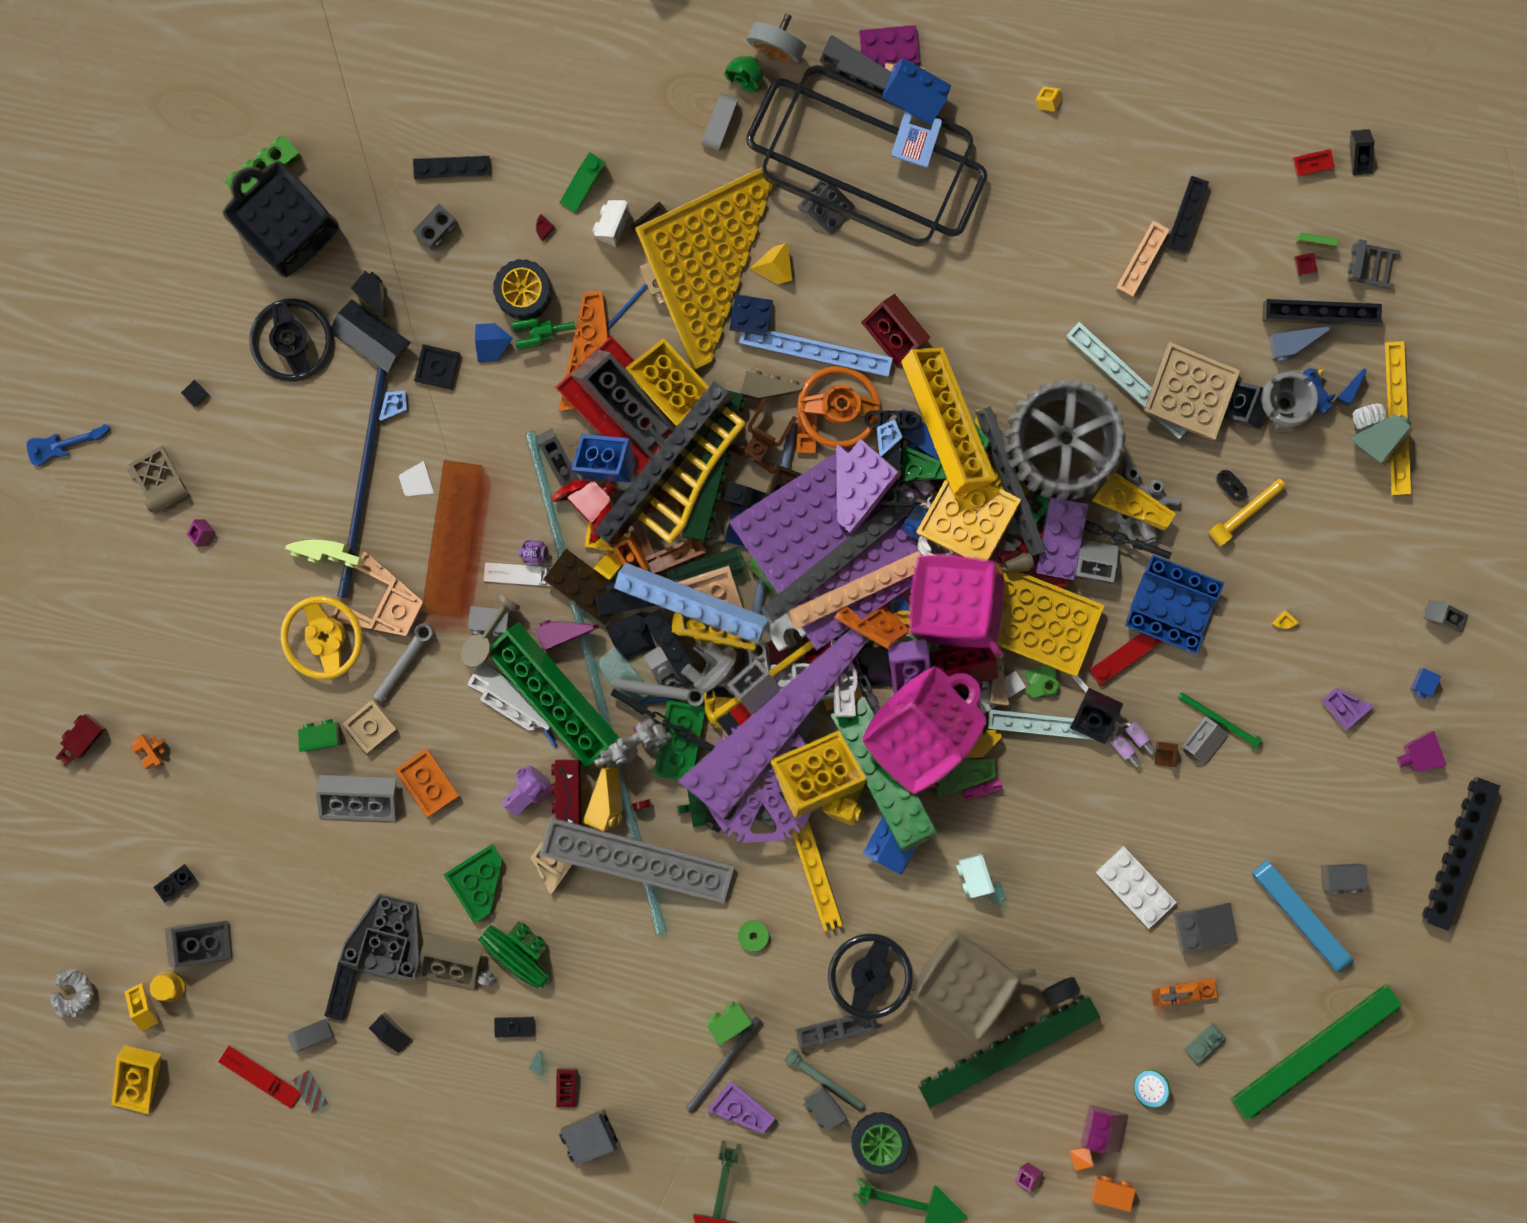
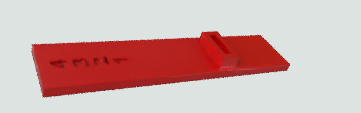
[218,1046,300,1109]

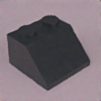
[351,271,387,318]
[1223,381,1266,430]
[1070,688,1124,744]

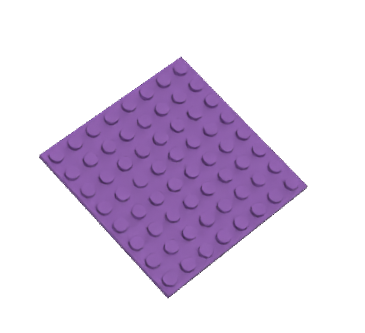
[729,447,921,650]

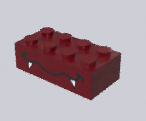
[551,759,581,825]

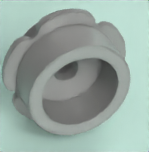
[477,970,496,985]

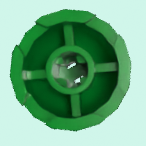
[724,56,763,92]

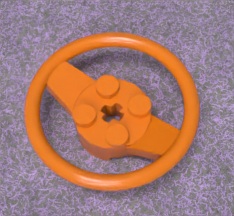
[797,366,881,448]

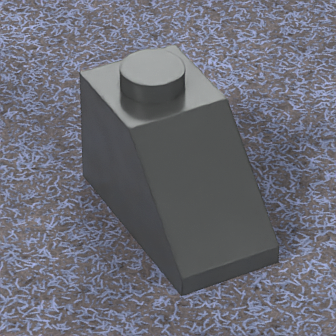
[1424,600,1468,633]

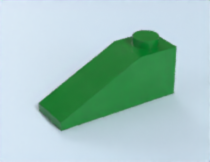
[559,152,607,213]

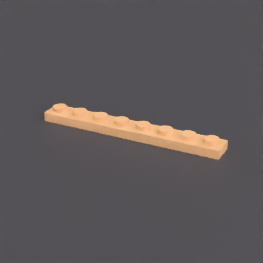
[787,551,921,630]

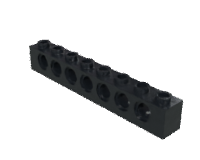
[1422,777,1500,931]

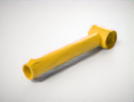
[1208,478,1286,547]

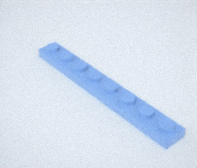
[739,330,892,377]

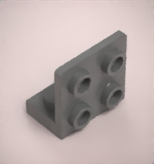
[797,180,855,234]

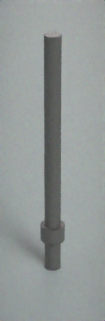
[686,1016,762,1113]

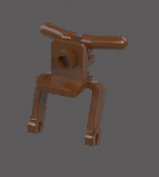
[729,398,798,474]

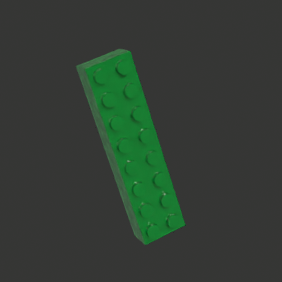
[489,622,620,768]
[831,697,937,853]

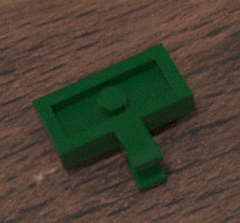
[676,789,711,827]

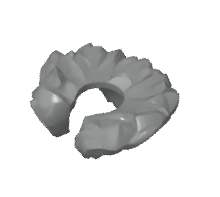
[50,969,94,1018]

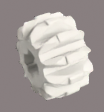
[1352,403,1387,429]

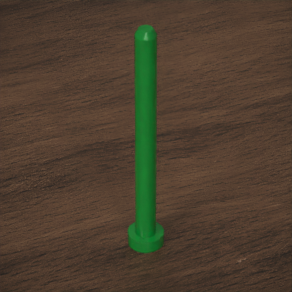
[1178,693,1262,749]

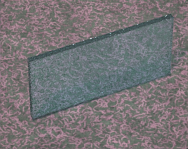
[594,646,648,709]

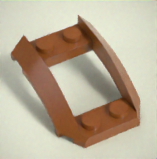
[632,488,706,575]

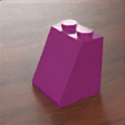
[1081,1105,1127,1153]

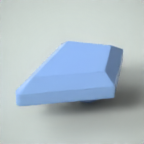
[379,391,407,421]
[877,419,903,456]

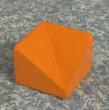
[1069,1147,1094,1171]

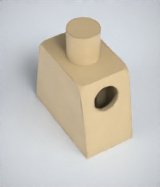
[639,262,665,304]

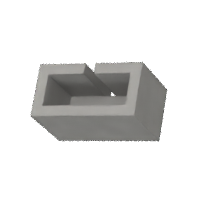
[468,606,510,637]

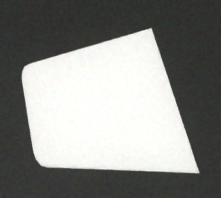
[399,461,434,496]

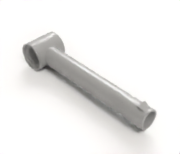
[373,624,434,702]
[614,677,704,706]

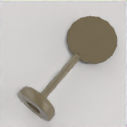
[460,592,521,668]

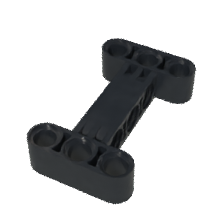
[864,410,922,507]

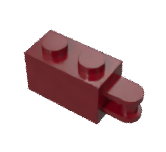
[55,714,106,767]

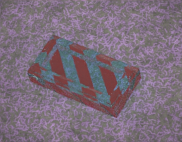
[292,1070,328,1113]

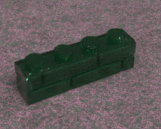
[666,546,746,582]

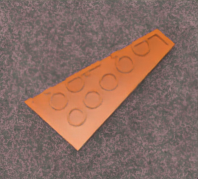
[558,291,608,412]

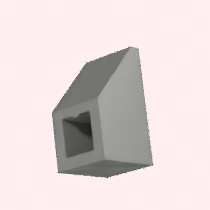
[644,646,683,687]

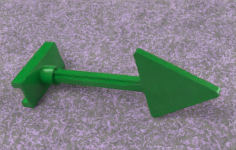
[853,1178,967,1223]

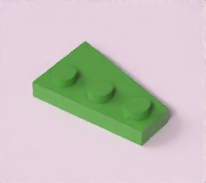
[937,759,995,798]

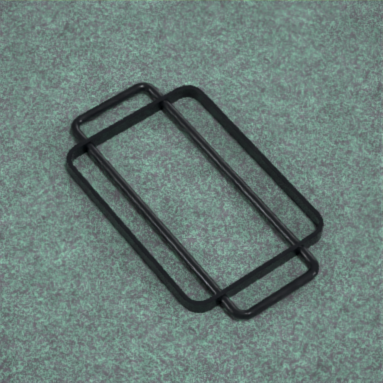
[746,65,987,247]

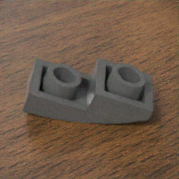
[287,1019,333,1053]

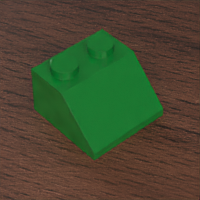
[298,719,343,752]

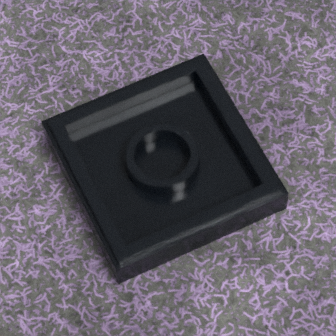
[414,344,460,390]

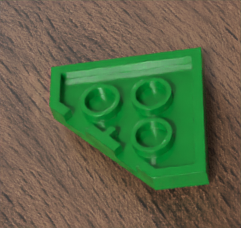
[443,843,503,923]

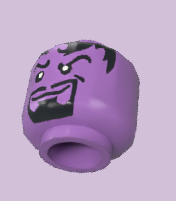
[519,540,549,565]

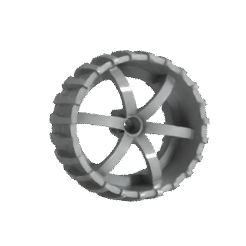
[1004,379,1126,500]

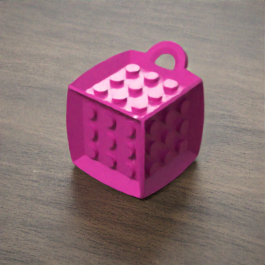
[910,555,1004,659]
[862,666,986,794]

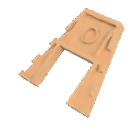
[332,551,424,637]

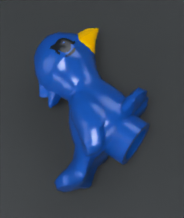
[1303,368,1335,420]

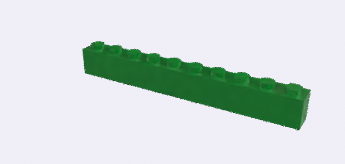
[1230,984,1402,1119]

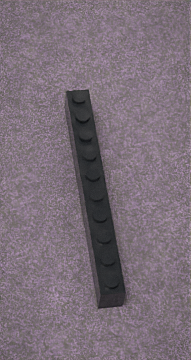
[593,381,733,548]

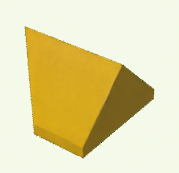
[749,243,792,285]

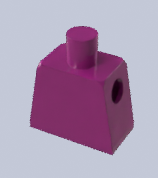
[1397,731,1447,771]

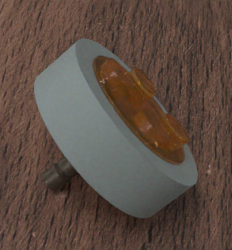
[747,14,806,64]

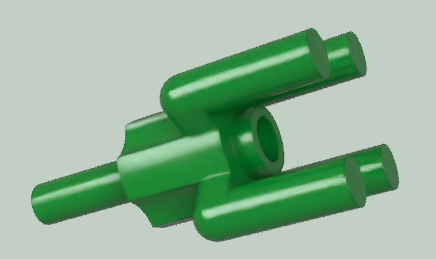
[512,318,576,350]

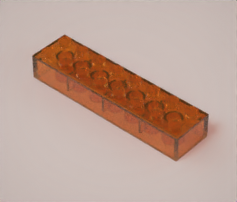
[421,460,484,618]

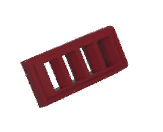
[556,1068,577,1108]

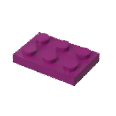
[859,25,920,67]

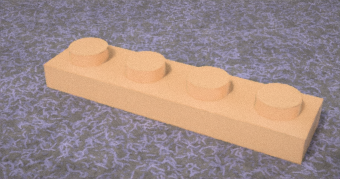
[1116,221,1169,297]

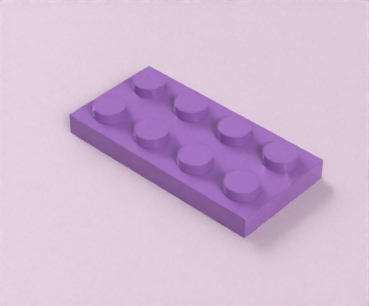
[1035,497,1088,580]

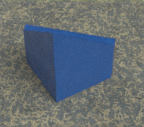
[475,323,513,363]

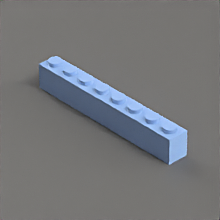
[614,563,768,644]

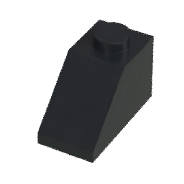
[1350,129,1375,175]
[723,481,765,508]
[368,1012,412,1053]

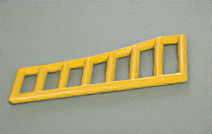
[638,407,746,543]

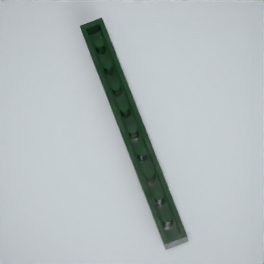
[918,994,1101,1108]

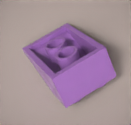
[888,639,930,694]

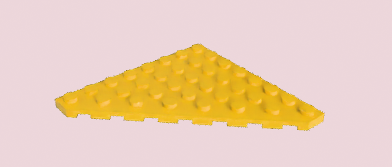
[635,167,773,369]

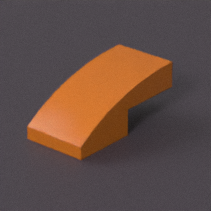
[796,413,817,453]

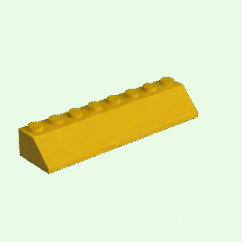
[901,347,996,494]

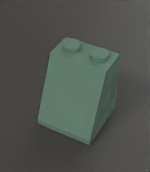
[1350,414,1414,466]

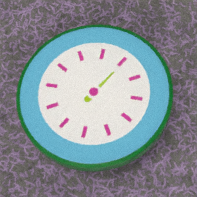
[1134,1069,1171,1108]

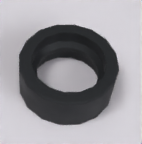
[1042,977,1081,1006]

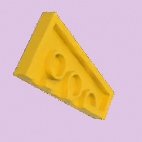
[1092,472,1176,531]

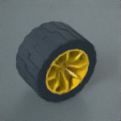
[493,259,553,320]

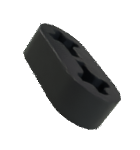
[1216,470,1247,501]

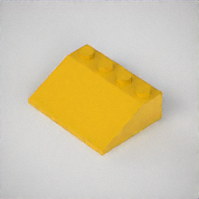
[625,338,709,426]
[671,612,755,650]
[771,731,866,818]

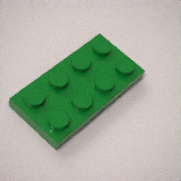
[653,700,705,780]

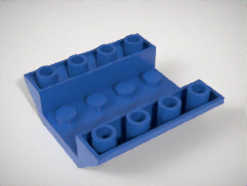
[1125,555,1224,654]

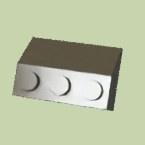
[418,935,483,990]

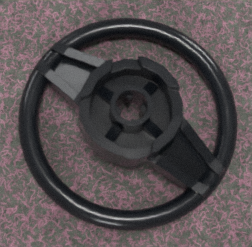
[249,298,333,382]
[828,934,913,1019]

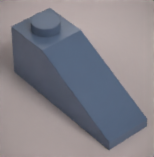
[1269,326,1330,362]

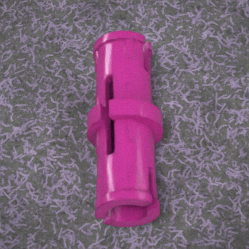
[962,778,1003,802]

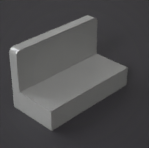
[1182,716,1228,764]

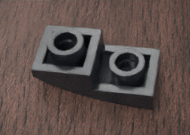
[153,864,196,903]

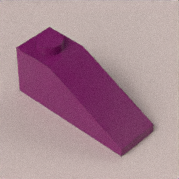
[535,620,600,651]

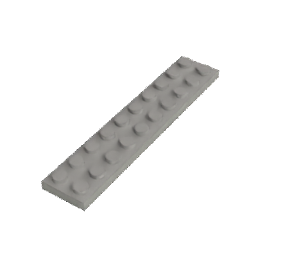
[540,817,734,903]

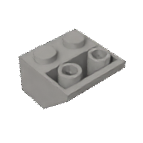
[1075,539,1118,584]
[726,659,781,714]

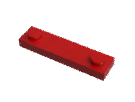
[1089,633,1162,685]

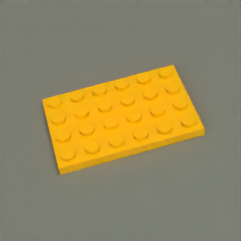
[996,563,1104,677]

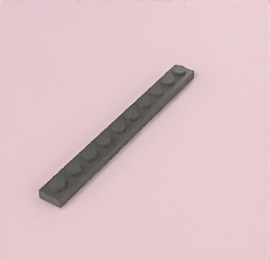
[760,506,912,624]

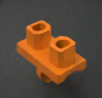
[131,734,165,769]

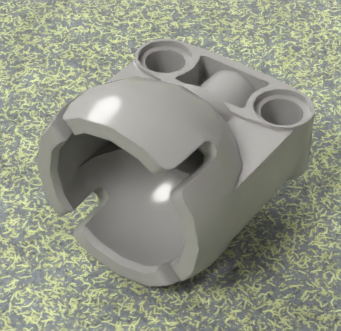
[1261,370,1319,432]

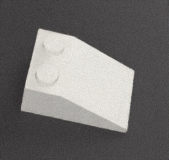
[592,200,630,247]

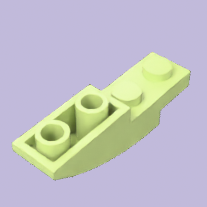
[285,540,366,568]

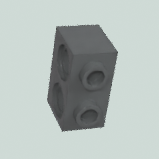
[413,203,457,249]

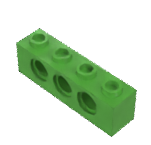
[225,135,302,193]

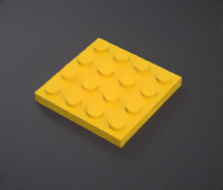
[916,479,1021,561]

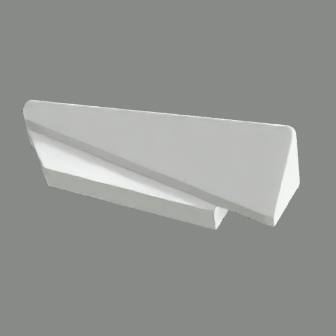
[467,662,550,731]

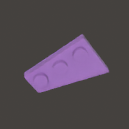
[706,1080,776,1133]

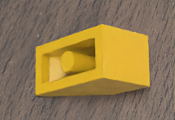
[594,551,624,582]
[125,983,159,1032]

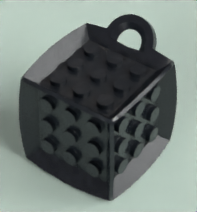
[223,161,339,278]

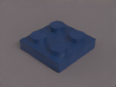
[729,294,773,336]

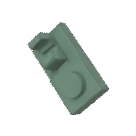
[1184,1023,1226,1064]

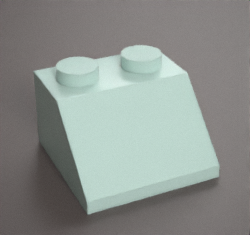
[956,853,995,898]

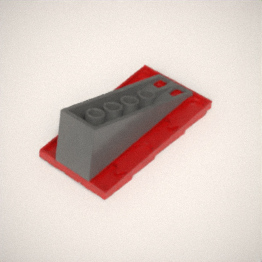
[554,336,677,474]

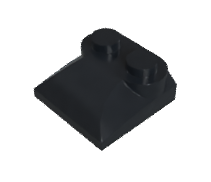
[606,612,656,663]
[859,647,892,686]

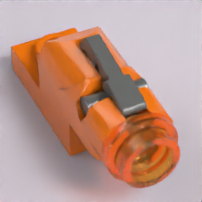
[1151,978,1218,1007]

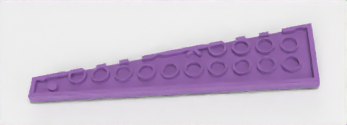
[678,628,869,818]

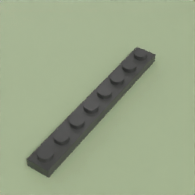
[975,406,1045,556]

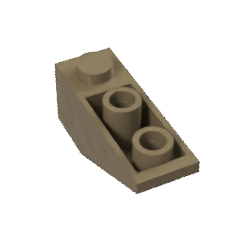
[741,369,802,400]

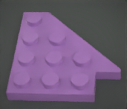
[836,439,901,534]

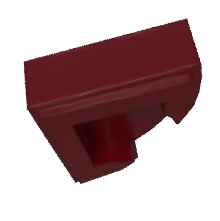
[536,214,555,241]

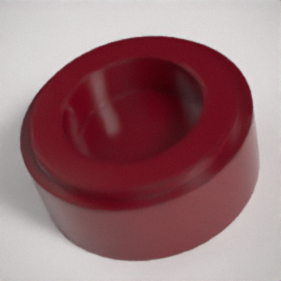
[632,799,652,811]

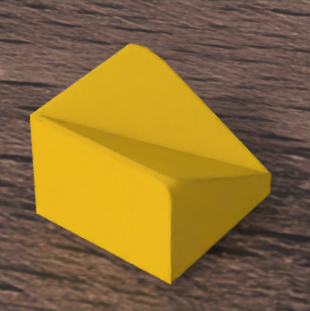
[1036,87,1063,112]

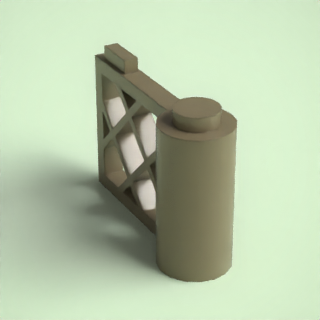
[127,446,189,514]

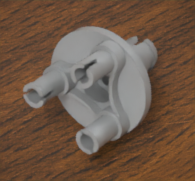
[682,640,737,697]

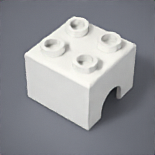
[766,610,806,651]

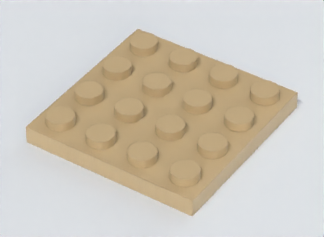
[1143,342,1240,441]

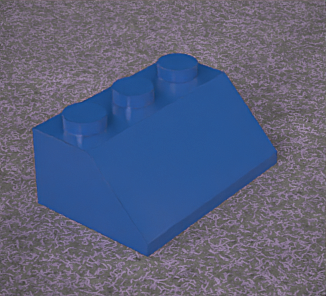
[882,58,951,125]
[571,434,635,483]
[862,816,918,876]

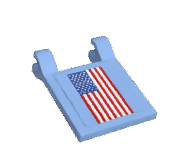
[891,111,942,168]

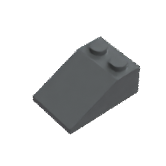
[1173,902,1238,953]
[165,921,231,968]

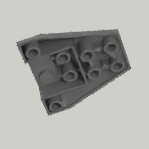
[339,894,419,981]

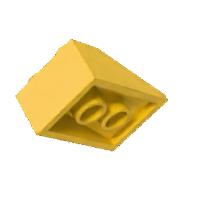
[583,765,623,831]
[111,1045,161,1114]

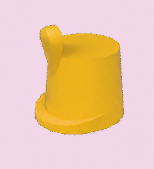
[149,971,185,1002]

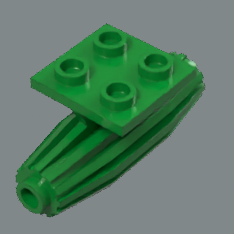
[478,921,550,989]

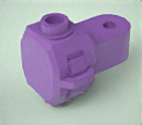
[502,765,552,816]

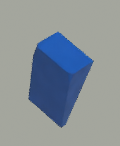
[1335,368,1367,406]

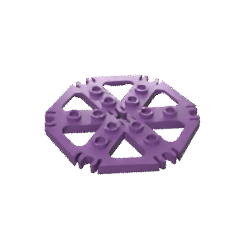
[706,726,812,843]

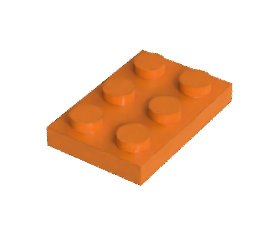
[395,748,460,818]

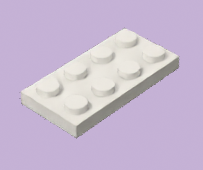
[1095,846,1177,929]

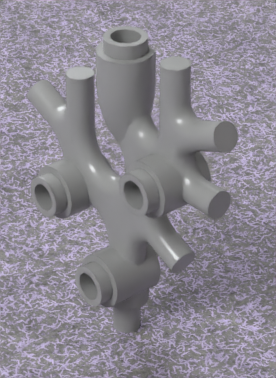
[1106,455,1180,549]
[594,719,671,767]

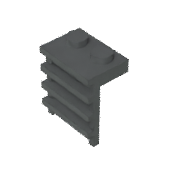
[1347,239,1401,289]

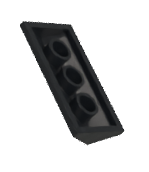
[331,299,411,373]

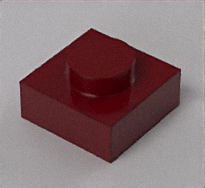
[1294,253,1318,276]

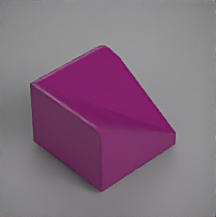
[187,519,215,546]
[1015,1163,1043,1193]

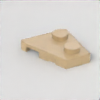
[530,842,573,894]

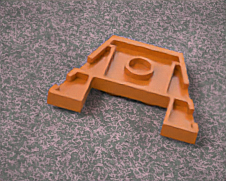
[835,603,909,649]

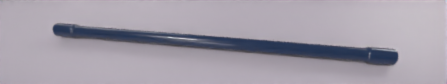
[337,366,387,599]

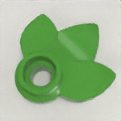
[1025,664,1059,697]

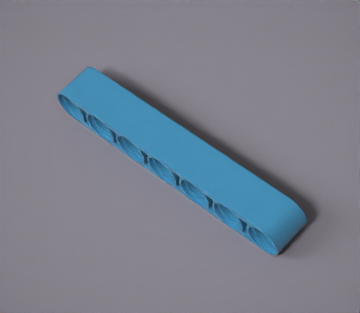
[1252,860,1354,973]

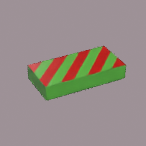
[1296,233,1338,249]

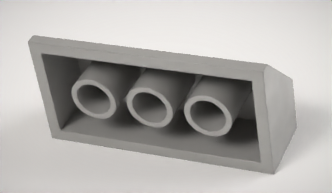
[316,775,397,822]

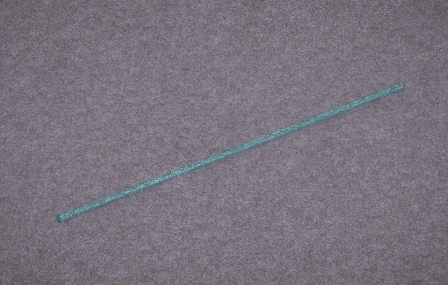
[525,431,667,935]

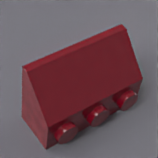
[861,293,931,366]
[930,646,998,690]

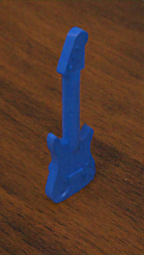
[26,424,110,465]

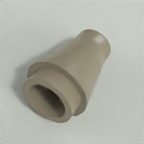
[1004,553,1034,573]

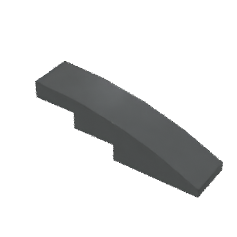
[795,1010,878,1048]

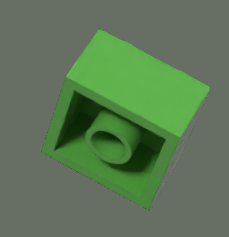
[707,1001,752,1045]

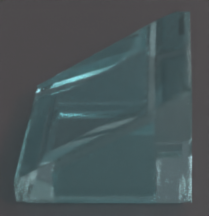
[988,881,1004,903]
[529,1050,543,1075]

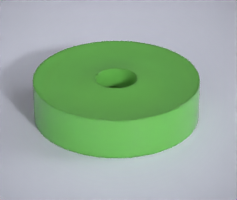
[738,920,769,952]

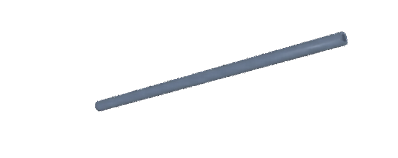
[741,422,798,667]

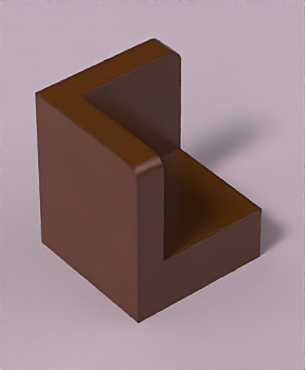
[1154,742,1178,767]

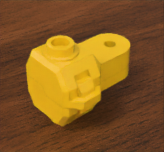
[822,788,864,825]

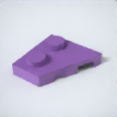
[1320,688,1374,730]

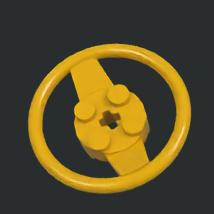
[281,596,363,680]

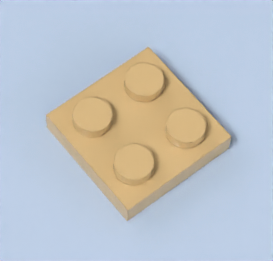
[343,700,397,754]

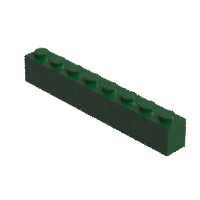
[682,390,745,543]

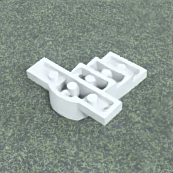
[770,640,857,717]

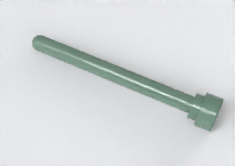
[784,1049,865,1110]

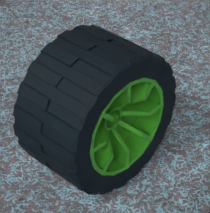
[851,1112,910,1174]

